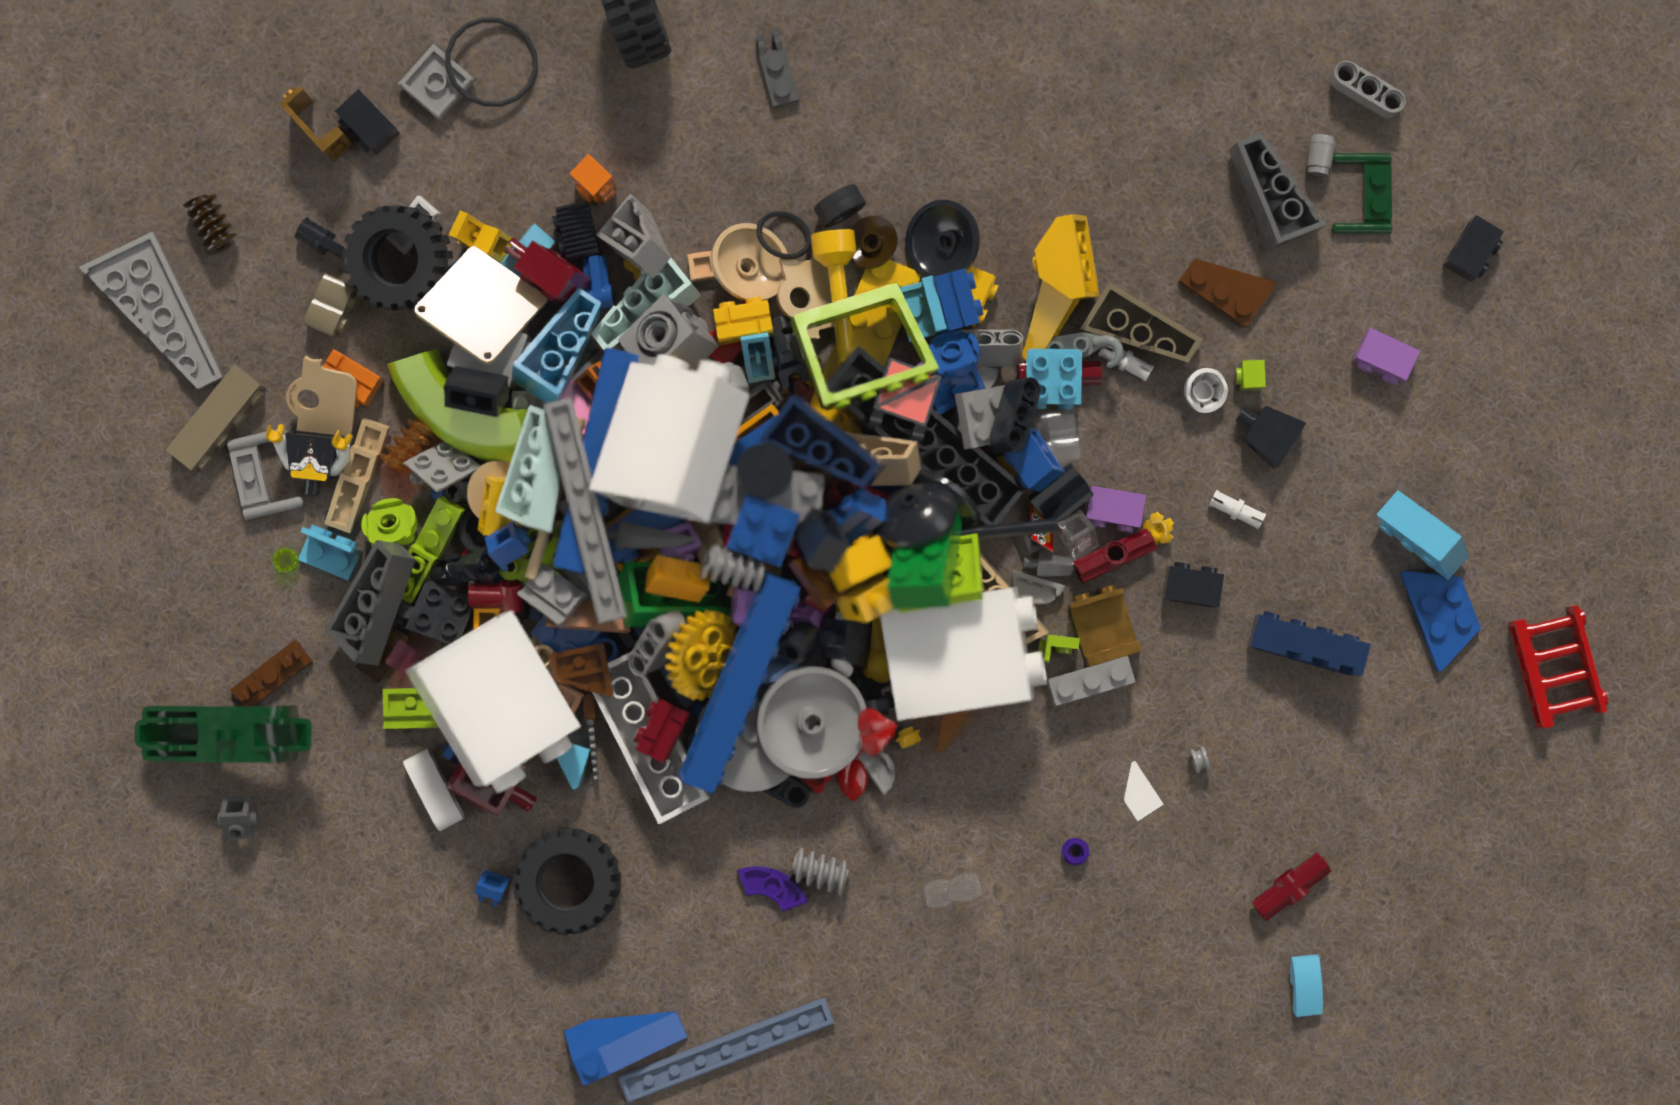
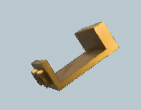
[279,85,353,163]
[1068,585,1142,667]

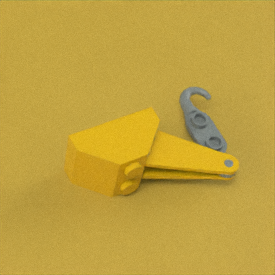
[1023,214,1123,368]

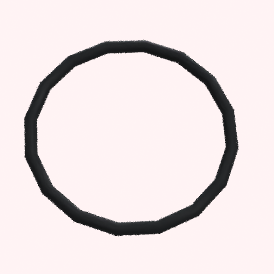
[445,17,538,107]

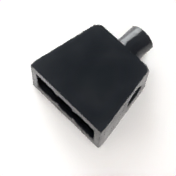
[1235,406,1307,469]

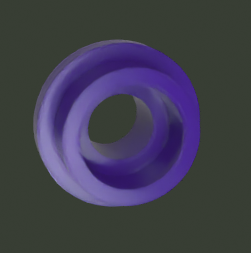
[1061,838,1089,866]

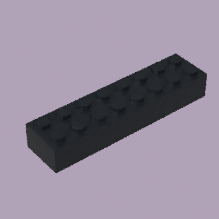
[825,346,1026,526]

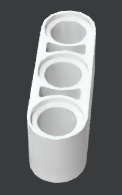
[403,748,465,831]

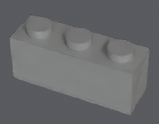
[1047,656,1135,706]

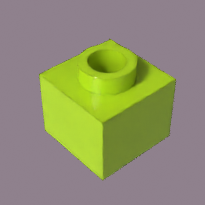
[1235,360,1266,391]

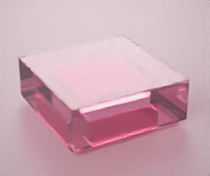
[385,640,424,678]

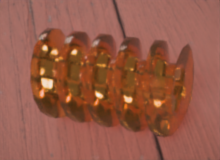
[378,417,437,476]

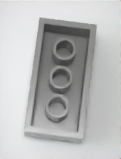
[709,463,824,529]

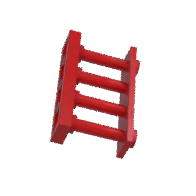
[1508,605,1609,728]

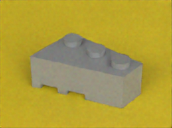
[596,193,671,278]

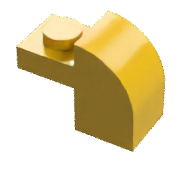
[449,211,512,263]

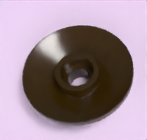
[850,216,898,269]

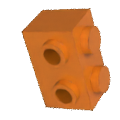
[570,154,617,206]

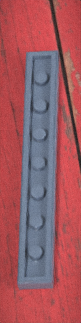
[618,997,834,1103]

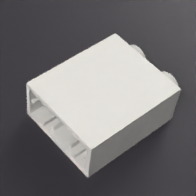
[589,355,749,523]
[881,587,1047,720]
[406,611,580,793]

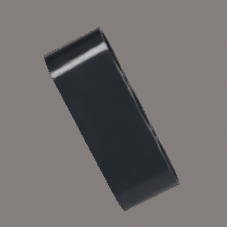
[989,377,1041,454]

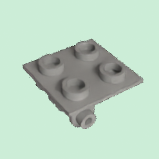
[404,442,480,493]

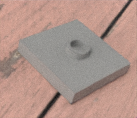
[398,44,475,121]

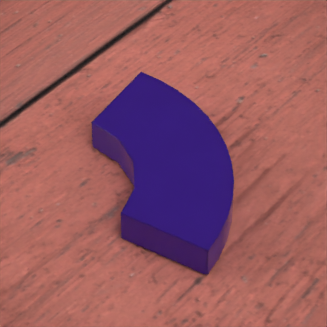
[737,866,808,912]

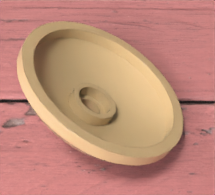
[711,223,788,301]

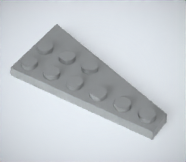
[79,231,224,390]

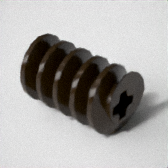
[183,194,237,255]

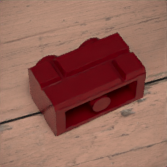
[633,699,691,764]

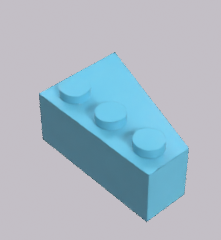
[1376,490,1469,580]

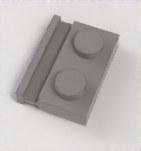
[517,562,587,628]

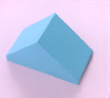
[740,333,775,383]
[557,743,591,790]

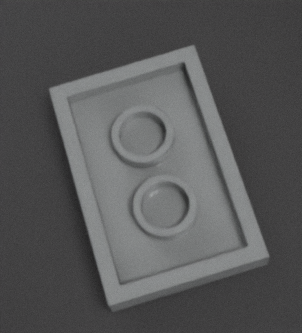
[955,385,1005,449]

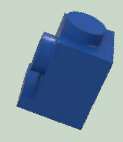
[485,521,532,572]

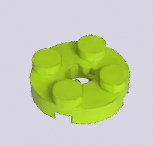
[361,498,418,547]

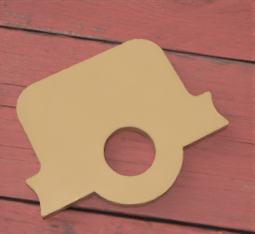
[777,258,834,340]
[286,356,357,438]

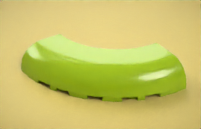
[387,348,529,463]

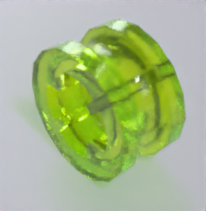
[273,548,300,573]

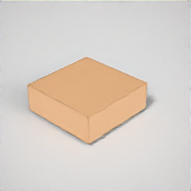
[687,251,716,282]

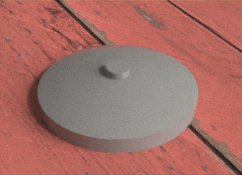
[756,666,866,778]
[695,684,791,792]

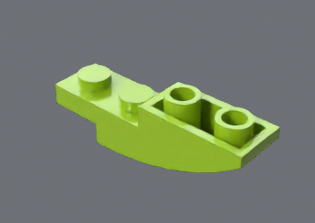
[402,495,465,604]

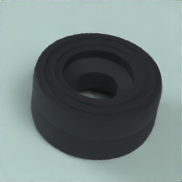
[814,184,866,228]

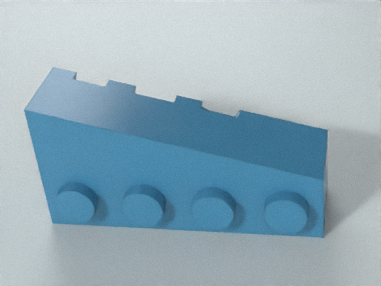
[512,288,601,404]

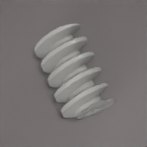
[701,545,764,592]
[788,848,849,896]

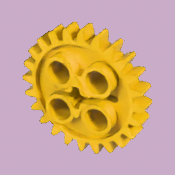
[665,610,739,700]

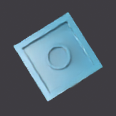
[900,275,947,343]

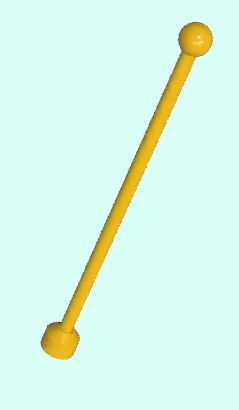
[811,229,891,684]

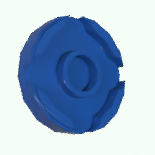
[929,329,981,378]

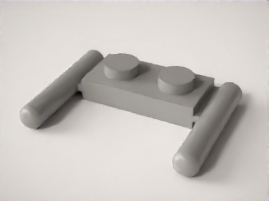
[227,429,303,520]

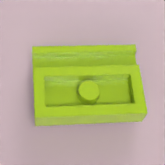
[383,688,439,729]

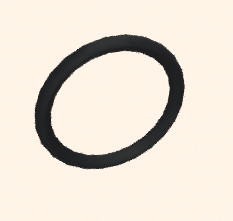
[756,211,812,259]

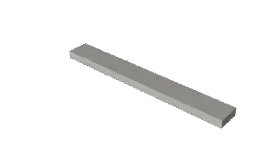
[544,398,626,624]

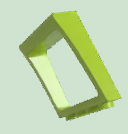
[790,283,939,410]

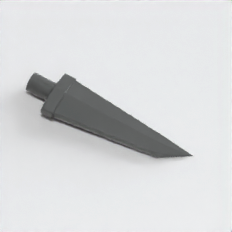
[605,521,697,550]
[1023,551,1117,578]

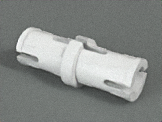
[1098,346,1154,381]
[1209,490,1266,529]

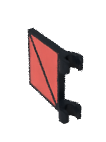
[867,358,942,445]

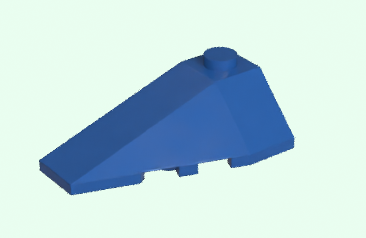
[564,1011,688,1086]

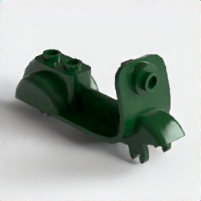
[135,705,312,763]

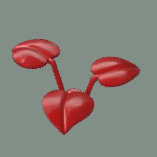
[836,708,896,802]

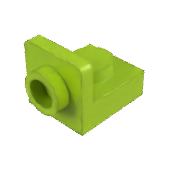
[1038,634,1080,662]

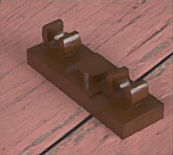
[230,639,313,707]

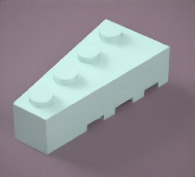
[591,258,701,351]
[495,405,561,532]

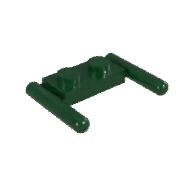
[1331,153,1392,234]

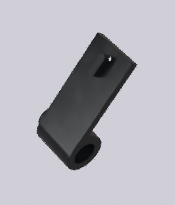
[732,620,820,664]

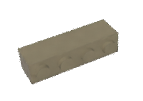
[166,364,265,472]

